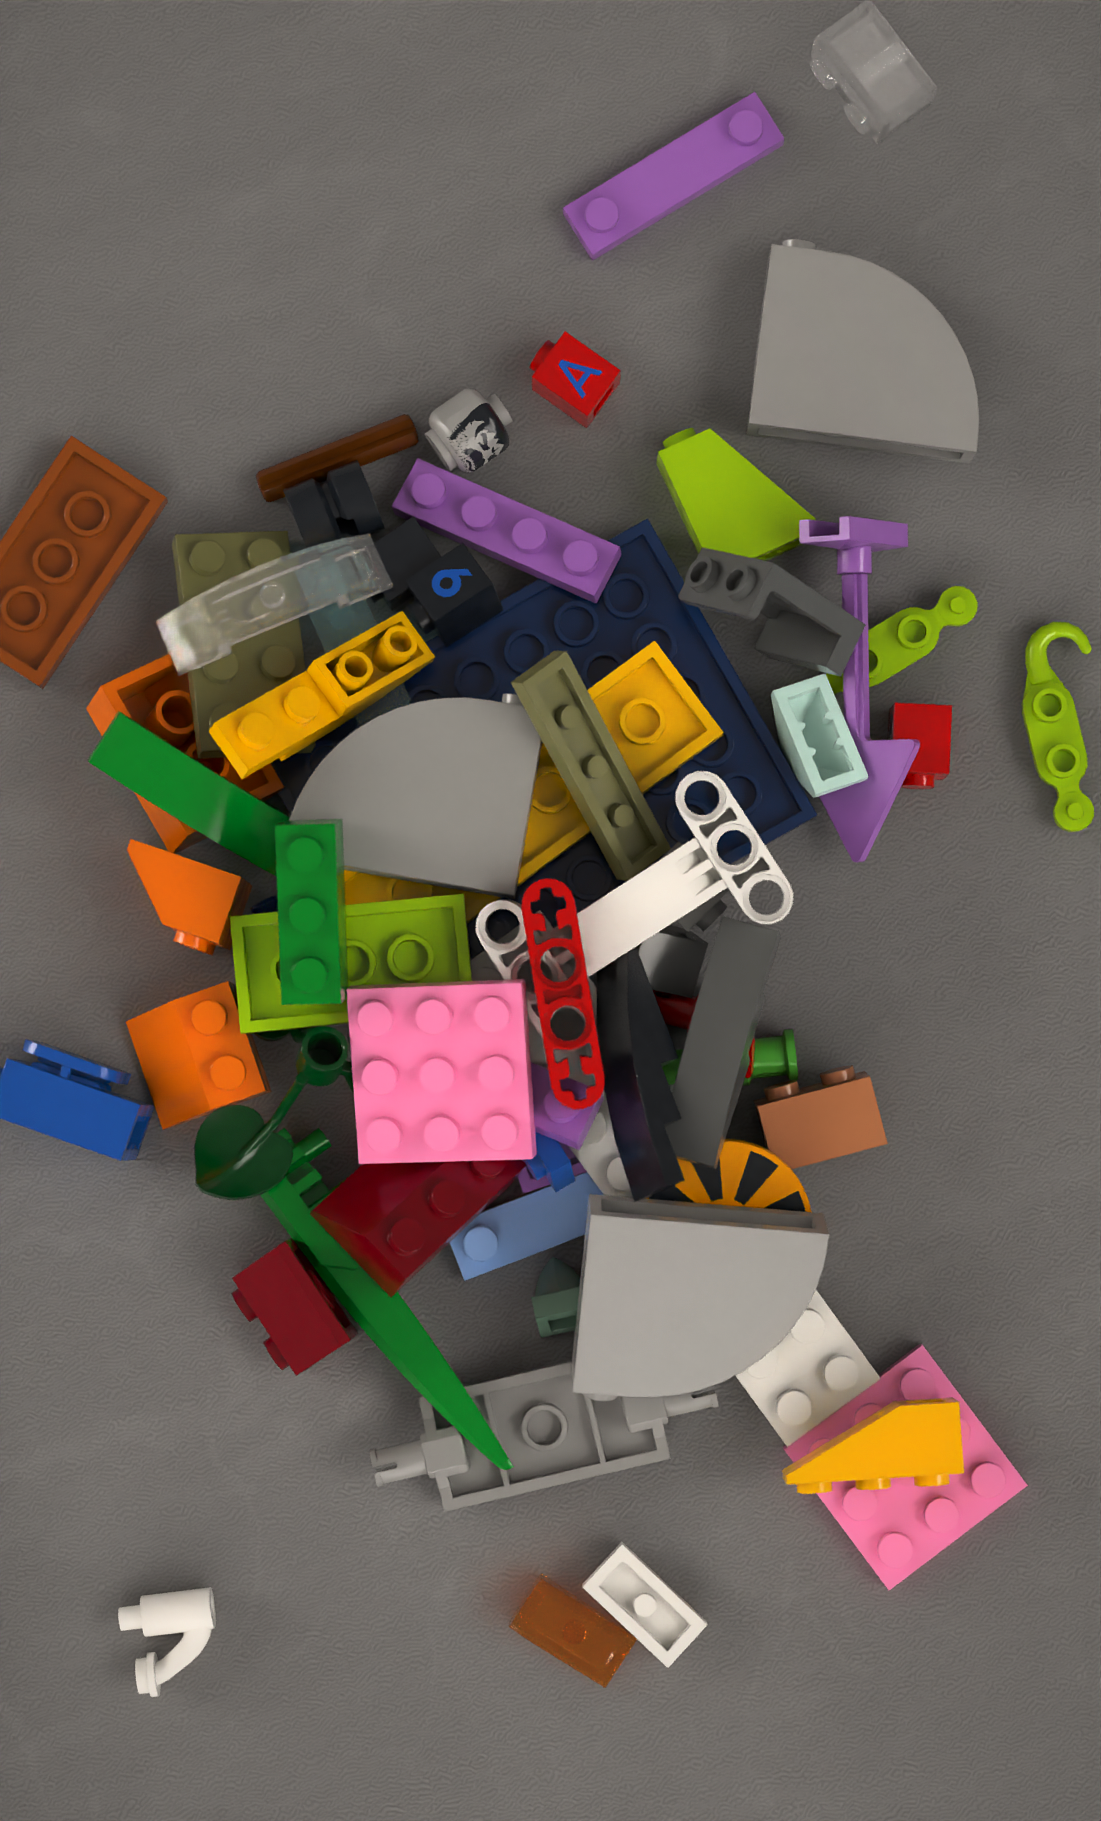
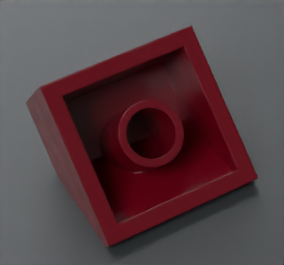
[231,1238,358,1376]

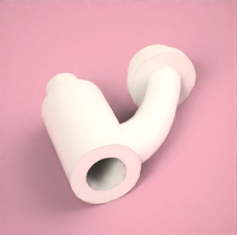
[118,1587,216,1697]

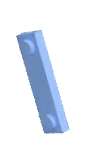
[450,1172,603,1281]

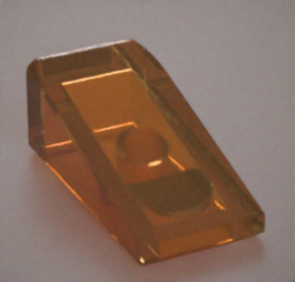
[508,1573,637,1688]

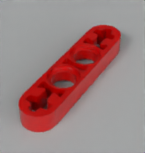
[522,879,604,1109]

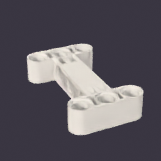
[476,771,793,1053]

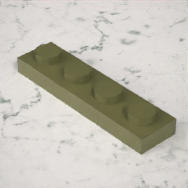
[511,651,671,881]

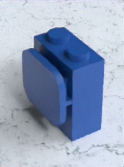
[0,1039,155,1161]

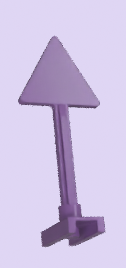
[799,516,920,862]

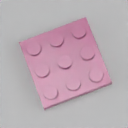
[346,979,537,1164]
[782,1344,1028,1590]

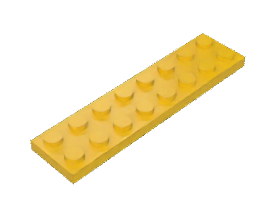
[344,641,724,923]

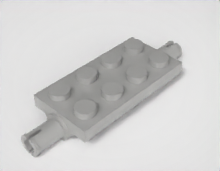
[370,1360,719,1512]

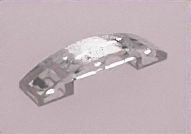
[156,534,393,676]

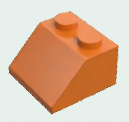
[127,839,252,956]
[126,981,272,1130]

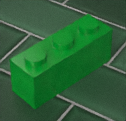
[275,819,348,1005]

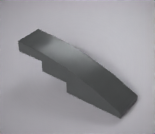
[665,916,781,1169]

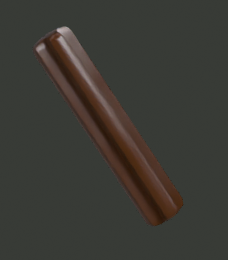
[256,414,419,502]

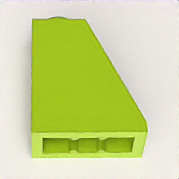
[656,428,816,561]

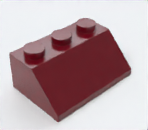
[310,1160,526,1298]

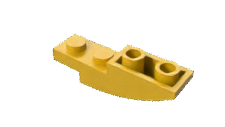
[208,611,435,779]

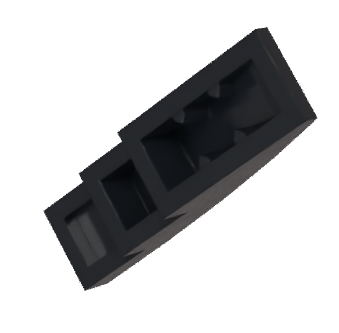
[597,949,685,1202]

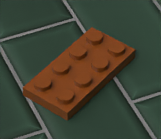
[0,436,168,689]

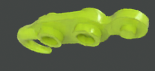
[825,586,978,695]
[1022,622,1094,832]

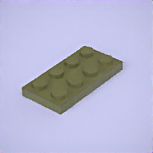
[172,531,316,759]

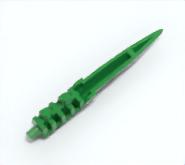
[260,1128,514,1470]

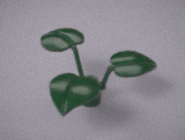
[194,1026,356,1200]

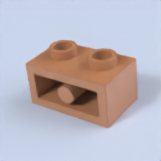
[754,1065,888,1169]

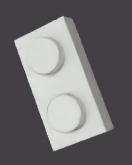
[582,1542,708,1668]

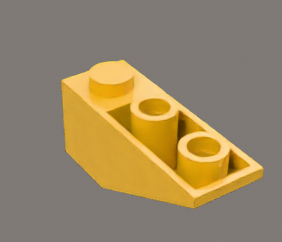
[782,1397,964,1494]

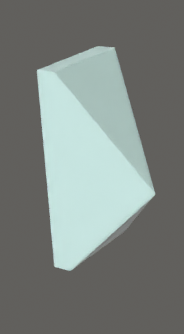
[771,673,869,798]

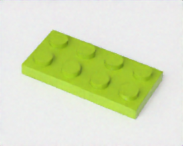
[230,894,473,1034]

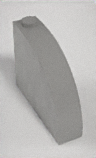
[746,239,979,464]
[289,694,543,900]
[571,1194,829,1401]

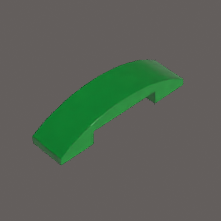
[87,711,290,877]

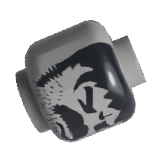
[425,388,513,474]

